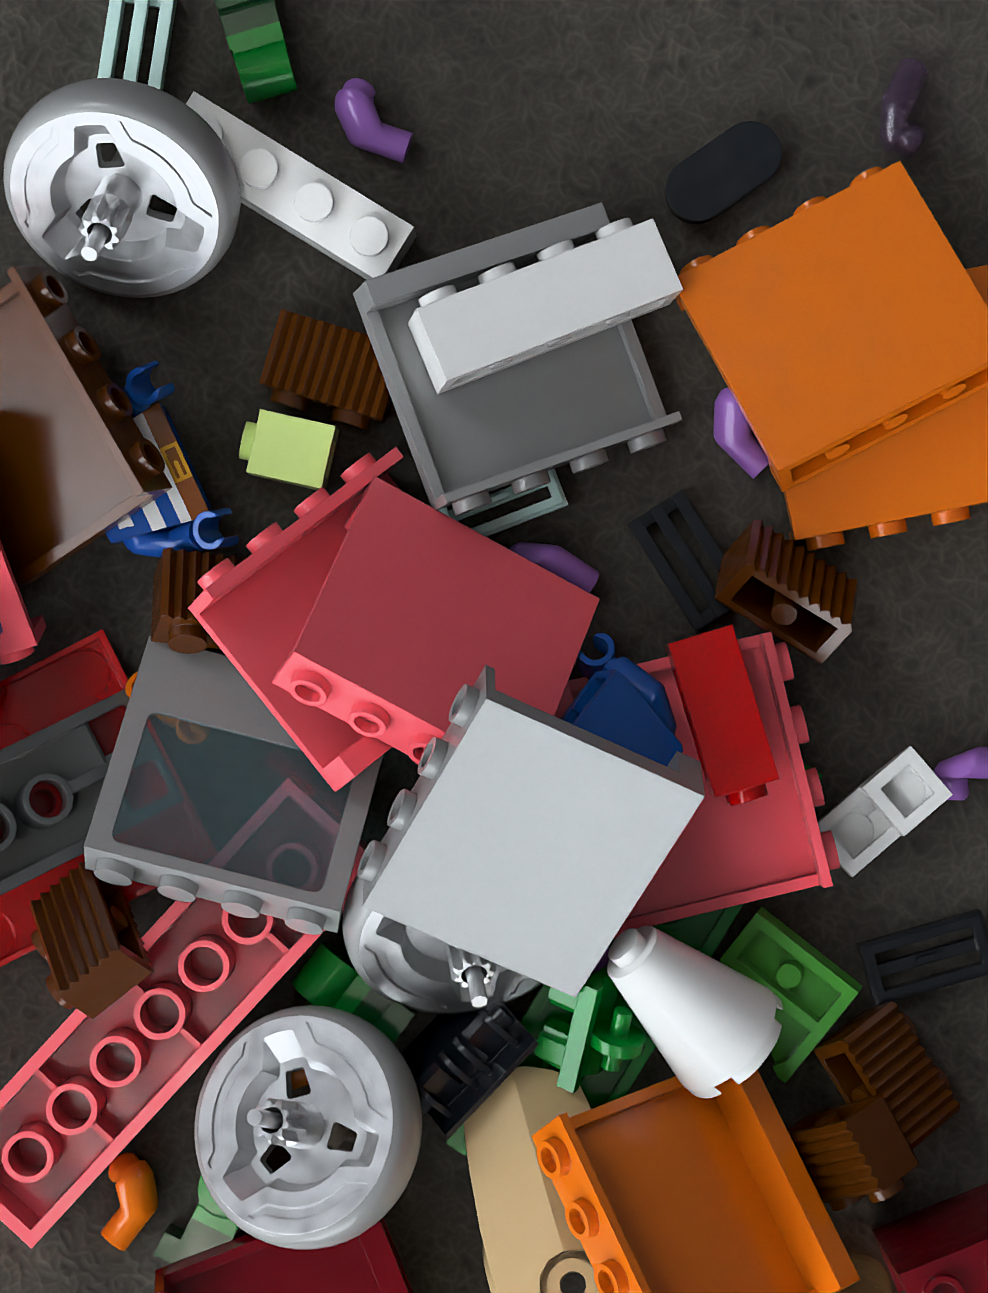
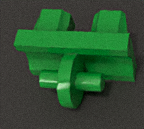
[535,964,646,1093]

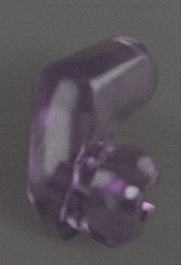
[879,58,929,158]

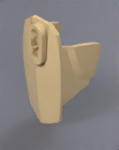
[463,1066,599,1293]

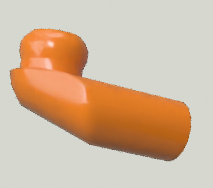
[100,1152,159,1251]

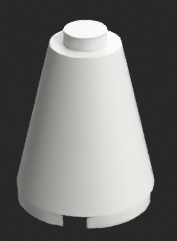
[607,925,783,1098]

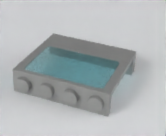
[84,636,384,935]

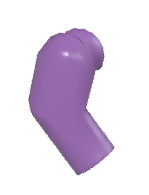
[335,78,414,164]
[713,387,769,479]
[509,541,599,593]
[933,747,988,800]

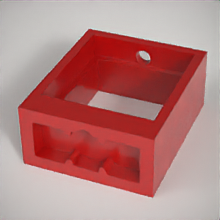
[665,624,780,806]

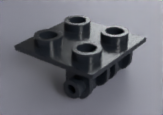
[401,999,539,1138]

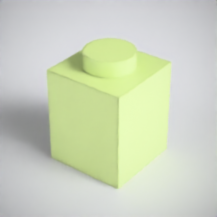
[239,409,339,490]

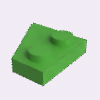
[720,906,862,1083]

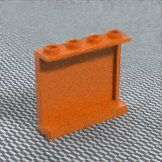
[676,161,988,492]
[784,265,988,551]
[531,1069,861,1293]

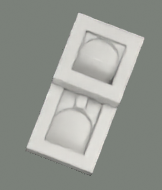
[817,746,953,877]

